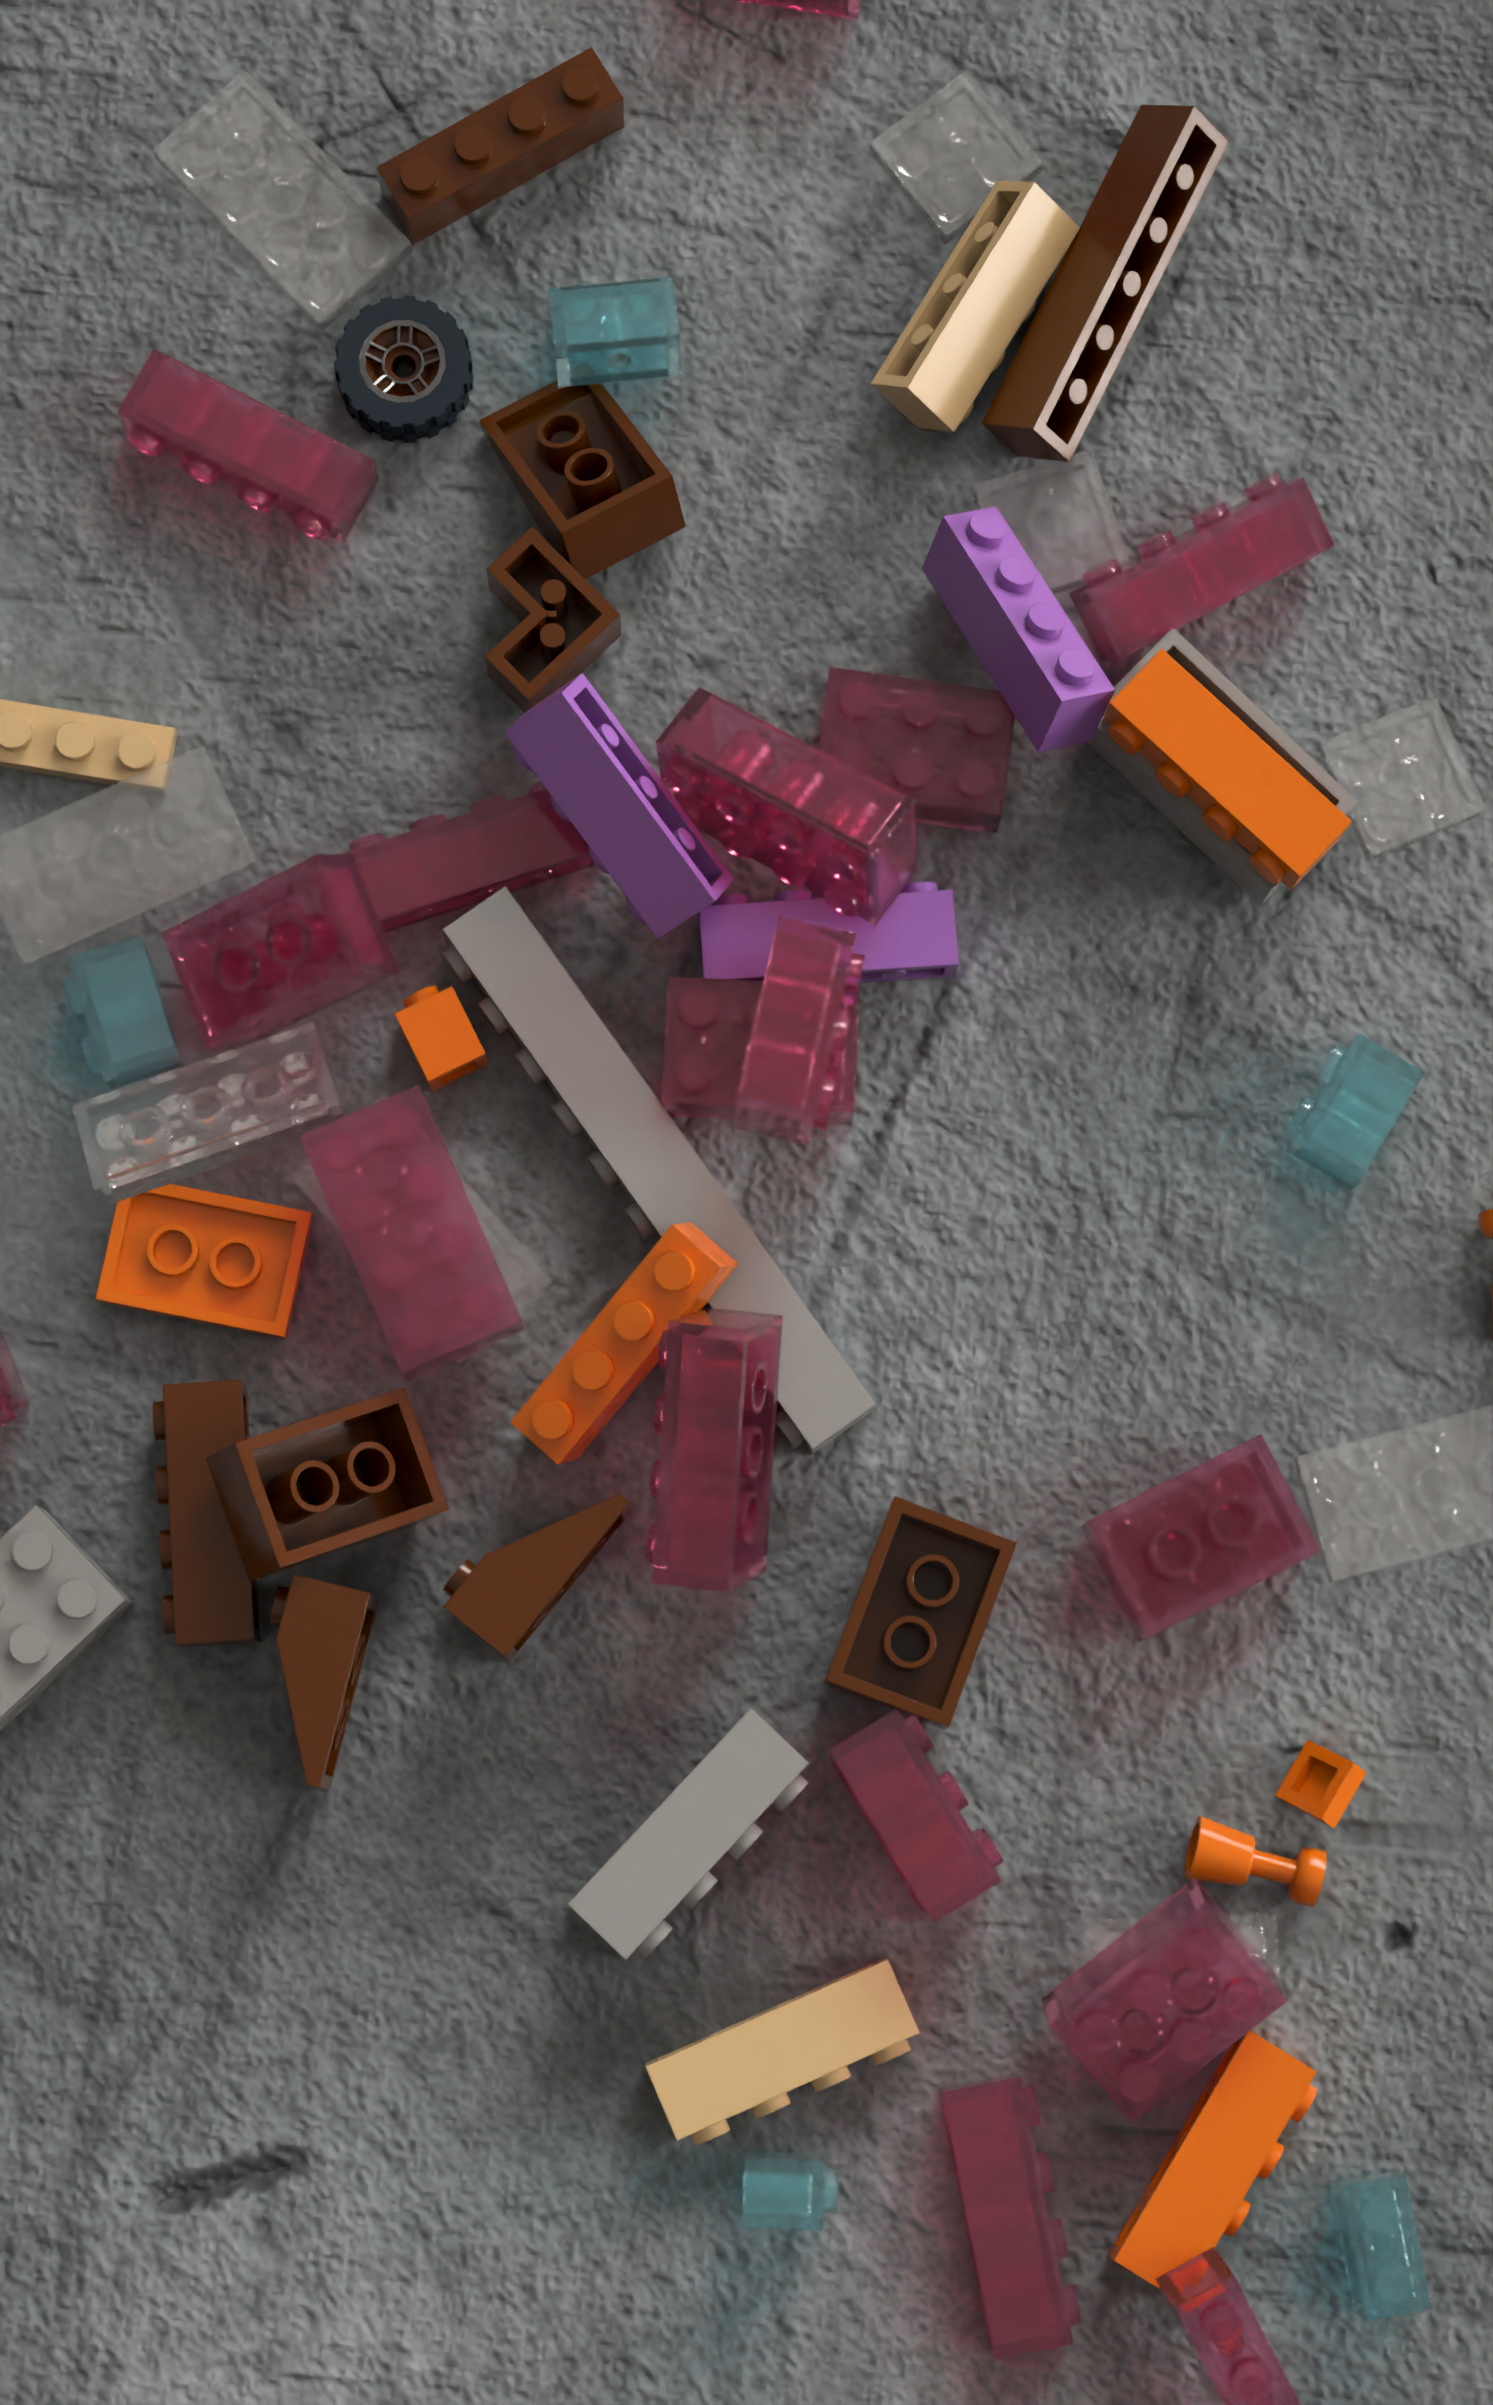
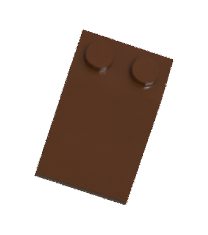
[479,365,686,579]
[443,1494,631,1662]
[270,1574,379,1790]

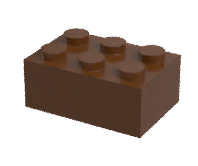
[206,1387,449,1582]
[823,1496,1017,1729]

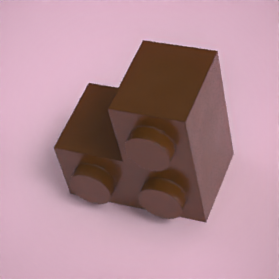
[485,527,621,713]

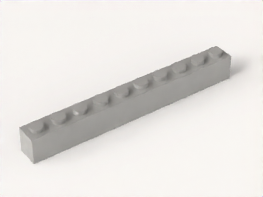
[441,886,876,1454]

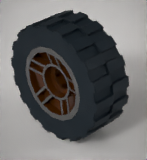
[334,295,474,443]

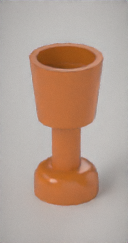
[1184,1816,1327,1907]

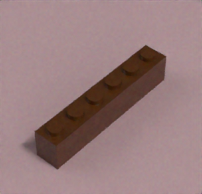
[981,105,1229,462]

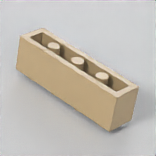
[871,180,1080,432]
[645,1958,920,2146]

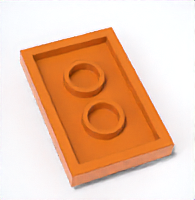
[96,1174,314,1340]

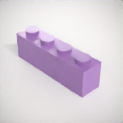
[922,507,1115,752]
[504,673,734,939]
[699,882,959,993]

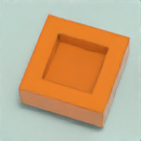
[1275,1740,1367,1829]

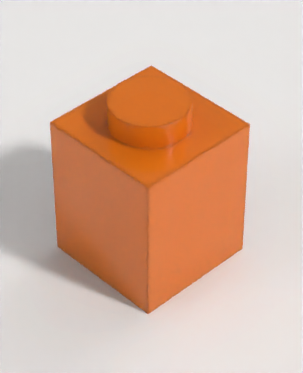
[395,986,488,1092]

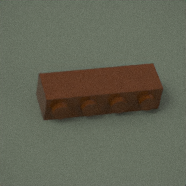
[377,47,624,246]
[153,1379,260,1648]

